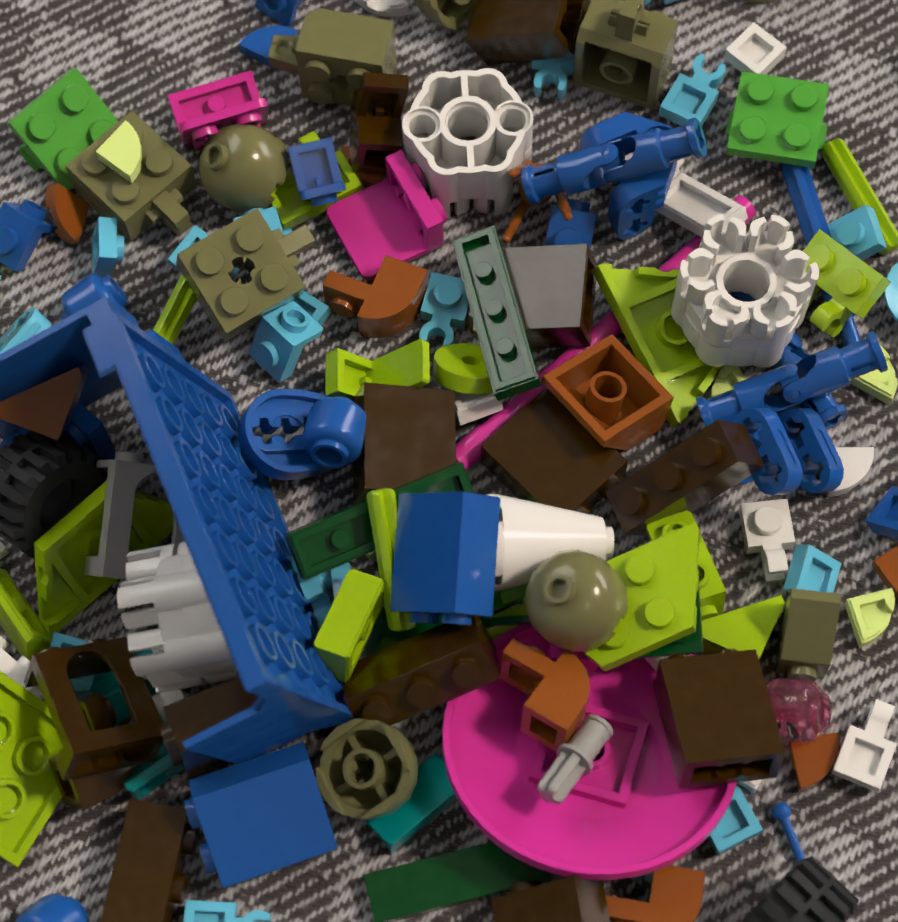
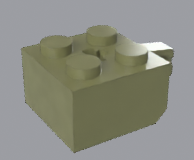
[573,0,679,110]
[268,8,397,106]
[66,111,197,241]
[176,208,315,342]

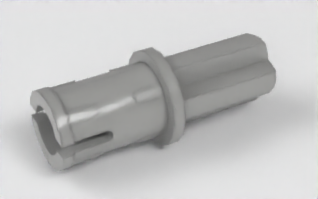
[537,714,613,805]

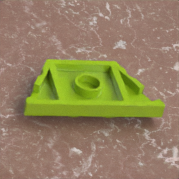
[593,263,725,428]
[34,480,174,637]
[523,522,701,672]

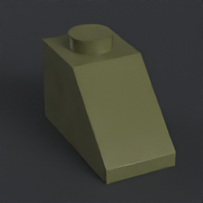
[775,588,841,683]

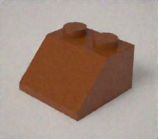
[541,334,674,450]

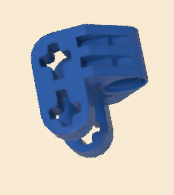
[579,112,677,240]
[727,408,844,495]

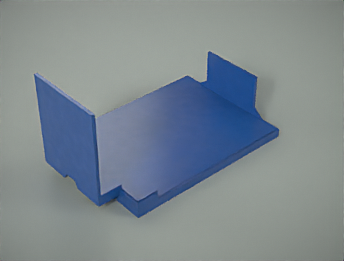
[0,297,355,764]

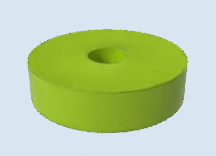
[432,343,493,394]

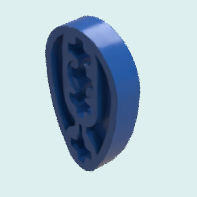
[238,389,333,480]

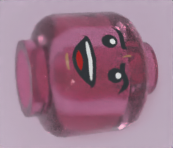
[766,678,832,744]

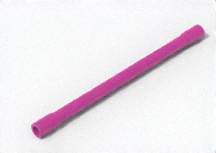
[456,195,756,472]

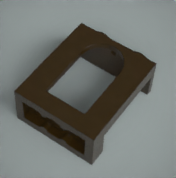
[23,637,164,781]

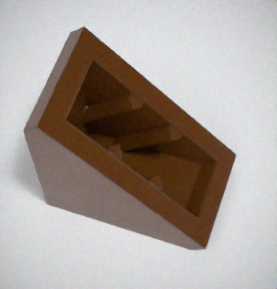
[0,365,88,440]

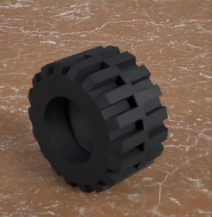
[0,430,108,559]
[742,856,859,922]

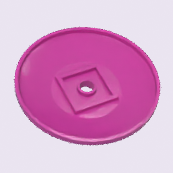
[442,624,737,880]

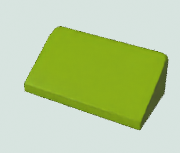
[0,569,52,661]
[314,569,384,683]

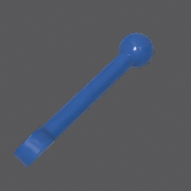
[771,802,805,863]

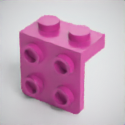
[168,70,268,151]
[327,150,447,280]

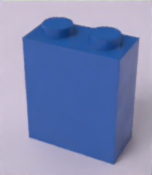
[390,492,500,625]
[184,742,338,888]

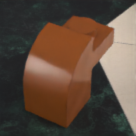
[322,255,429,338]
[499,638,590,752]
[606,865,706,922]

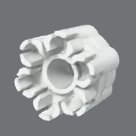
[402,68,533,218]
[671,214,819,367]
[117,541,239,693]

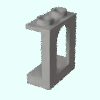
[84,452,185,579]

